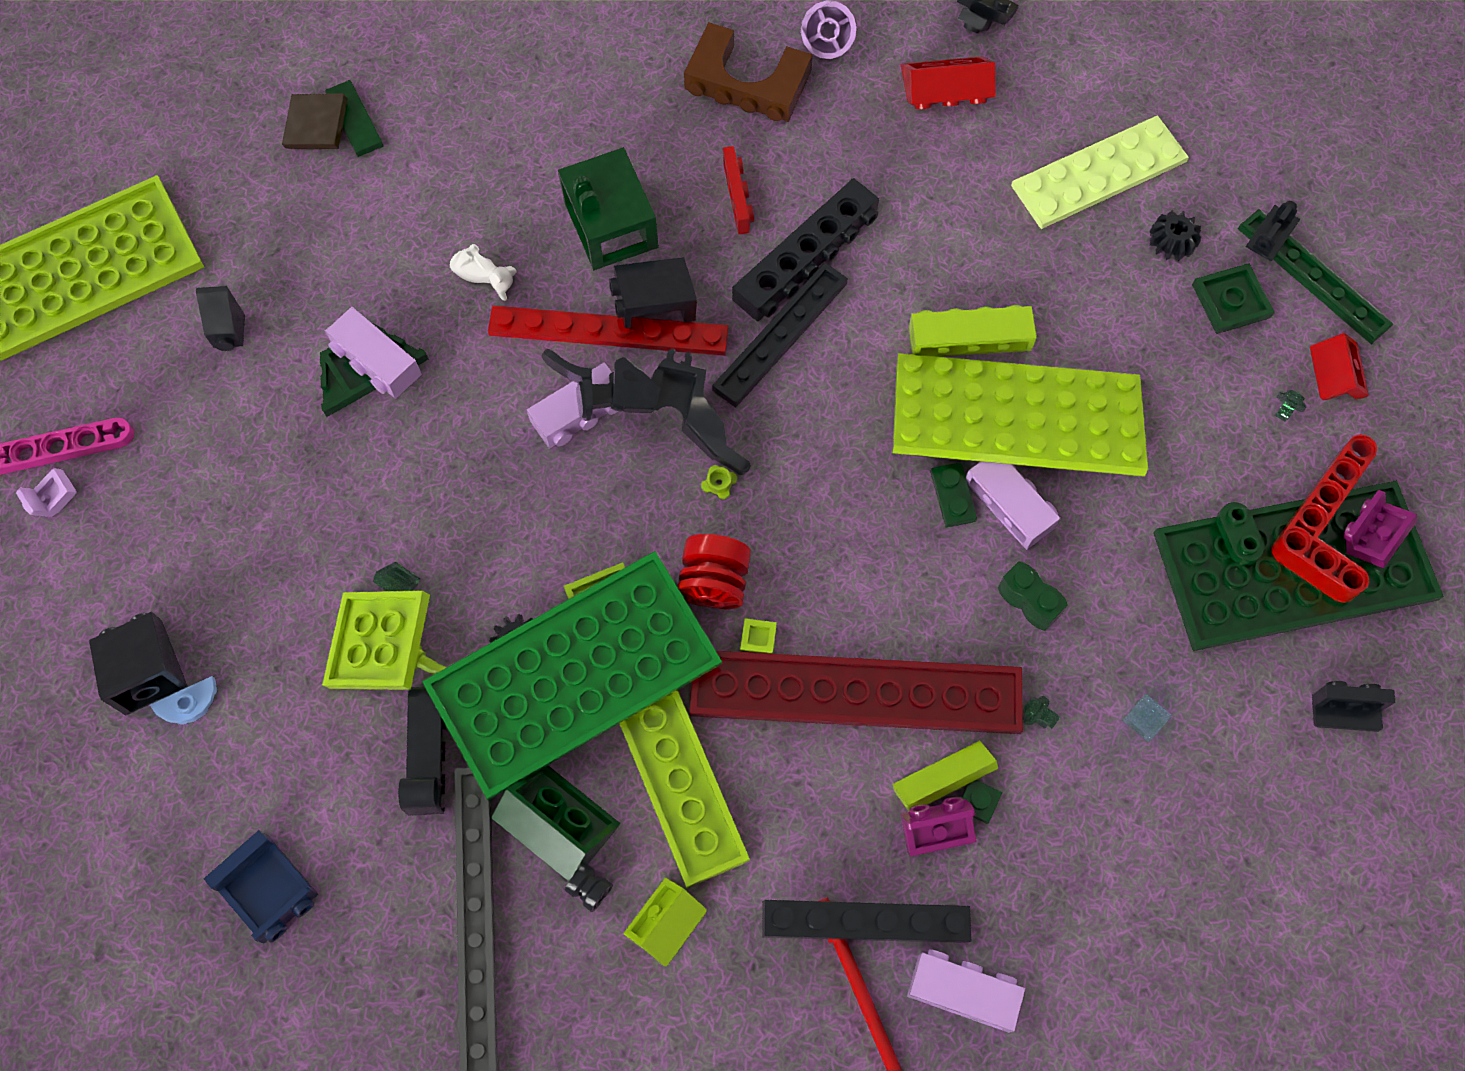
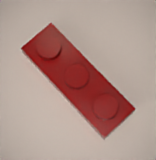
[723,146,754,235]

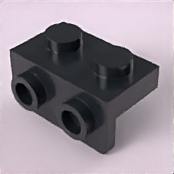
[1312,681,1395,732]

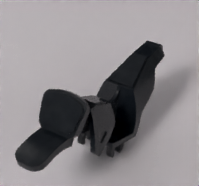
[541,348,751,475]

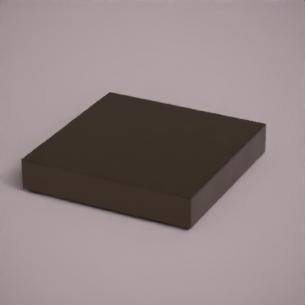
[282,93,348,149]

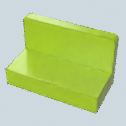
[623,877,707,966]

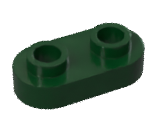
[1216,502,1265,565]

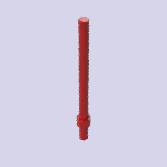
[819,897,902,1071]

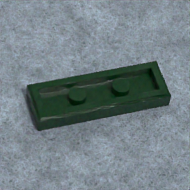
[325,80,384,157]

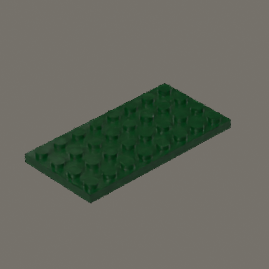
[1153,480,1444,651]

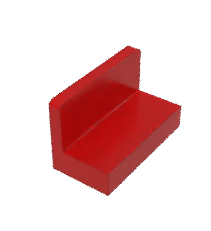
[1310,333,1369,400]

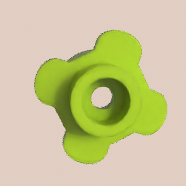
[701,465,737,500]

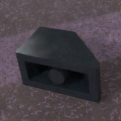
[196,286,245,351]

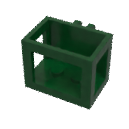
[558,147,659,271]

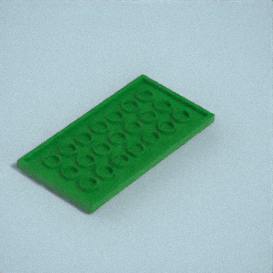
[422,551,722,800]

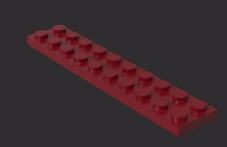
[690,651,1023,734]

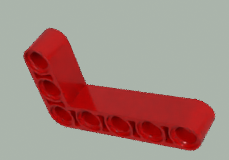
[1272,434,1377,603]

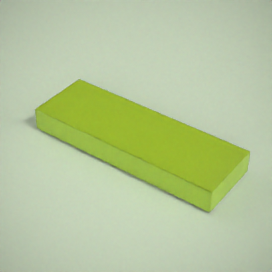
[892,741,998,812]

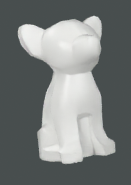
[450,244,517,301]

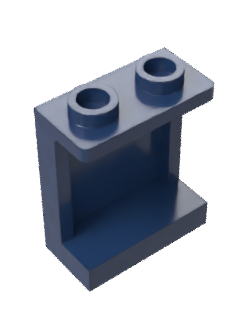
[204,830,318,944]

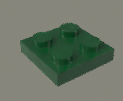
[1192,263,1275,334]

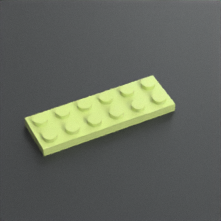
[1011,115,1189,229]

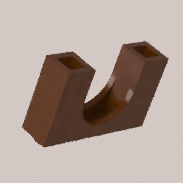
[684,22,813,122]

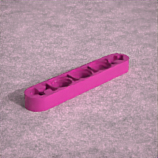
[0,418,134,475]

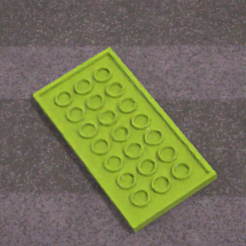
[0,175,205,361]
[892,353,1148,476]

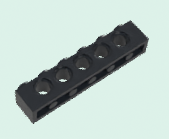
[732,178,879,322]

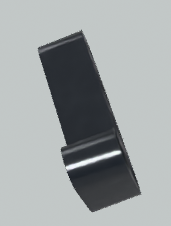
[398,687,446,816]

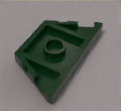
[320,323,429,417]

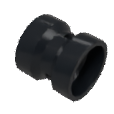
[565,863,613,913]

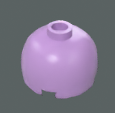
[801,0,857,59]

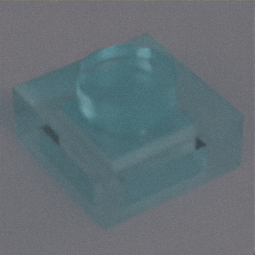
[1122,694,1172,742]

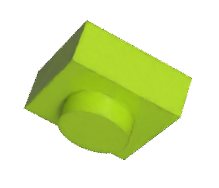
[740,618,777,654]

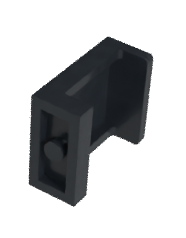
[609,257,697,328]

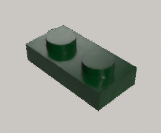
[930,462,977,528]

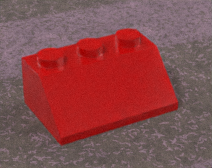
[900,56,995,109]

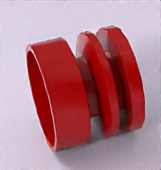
[677,534,751,610]

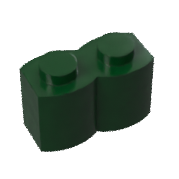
[998,561,1068,631]

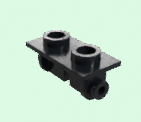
[1245,201,1300,261]

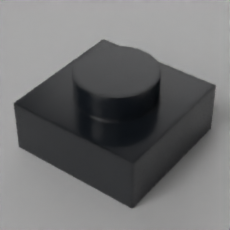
[958,8,993,33]

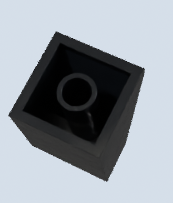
[89,612,188,716]

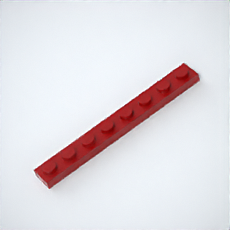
[488,305,729,356]

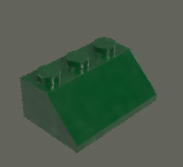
[491,765,621,881]

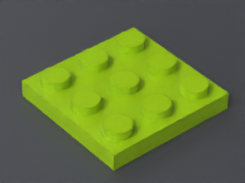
[322,591,430,690]

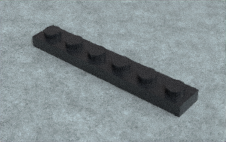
[712,262,848,408]
[762,900,972,943]

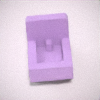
[16,468,77,517]

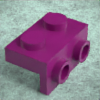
[1344,490,1417,568]
[900,797,976,857]

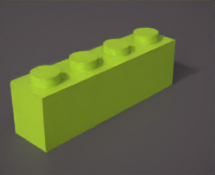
[909,305,1037,357]

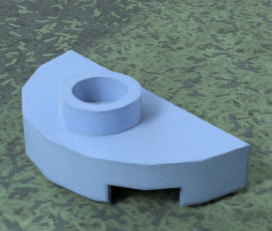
[150,676,217,724]

